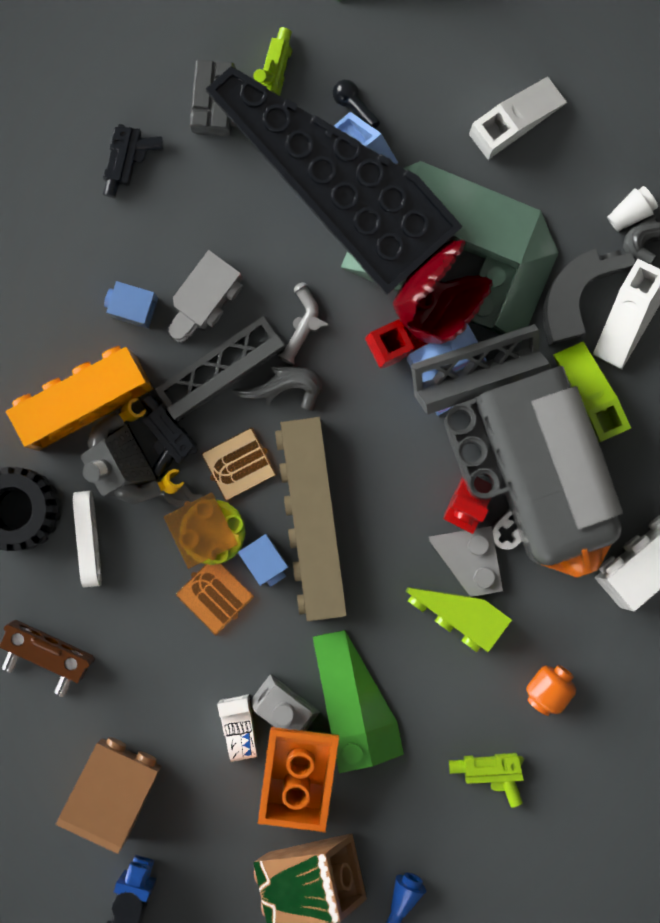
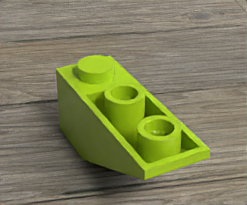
[553,341,631,443]
[405,587,512,652]

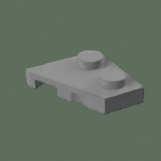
[428,526,503,597]

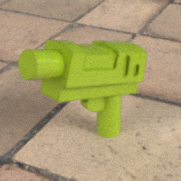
[253,27,292,96]
[449,753,524,808]

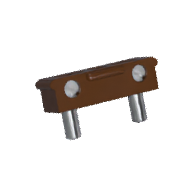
[0,620,95,697]

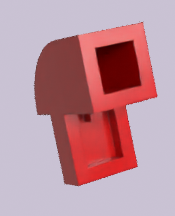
[365,319,429,369]
[443,477,492,534]

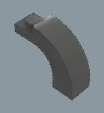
[543,248,635,346]

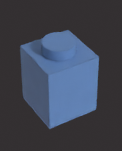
[104,281,158,329]
[238,534,289,587]

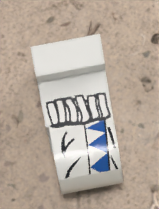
[217,694,258,762]

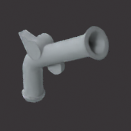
[277,282,329,366]

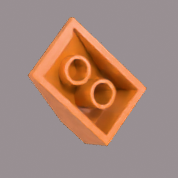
[258,727,339,832]

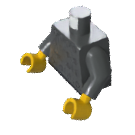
[81,398,184,504]

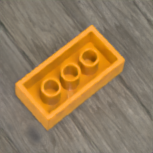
[6,346,154,451]

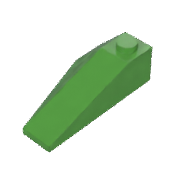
[313,630,404,773]

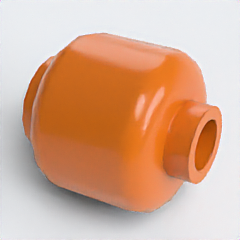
[526,665,577,716]

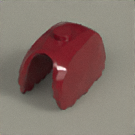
[393,240,493,344]

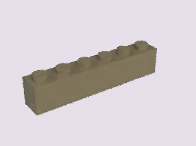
[275,417,347,622]

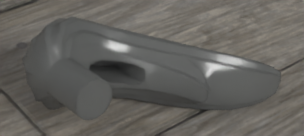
[623,215,660,265]
[233,366,322,411]

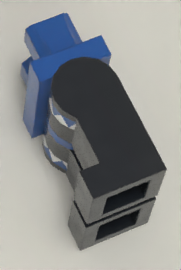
[107,855,156,923]

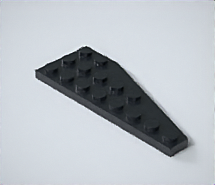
[206,66,463,295]

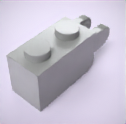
[168,250,243,343]

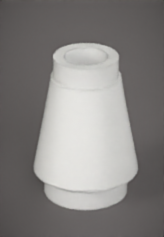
[607,186,659,232]

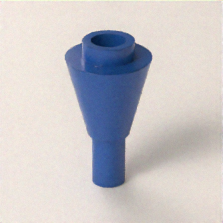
[386,872,427,923]

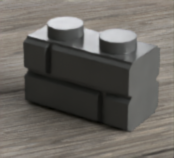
[189,60,237,137]

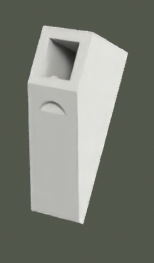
[469,76,567,160]
[593,259,660,370]

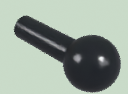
[333,79,380,129]

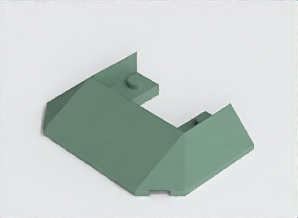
[341,161,559,343]

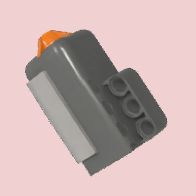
[444,366,623,577]

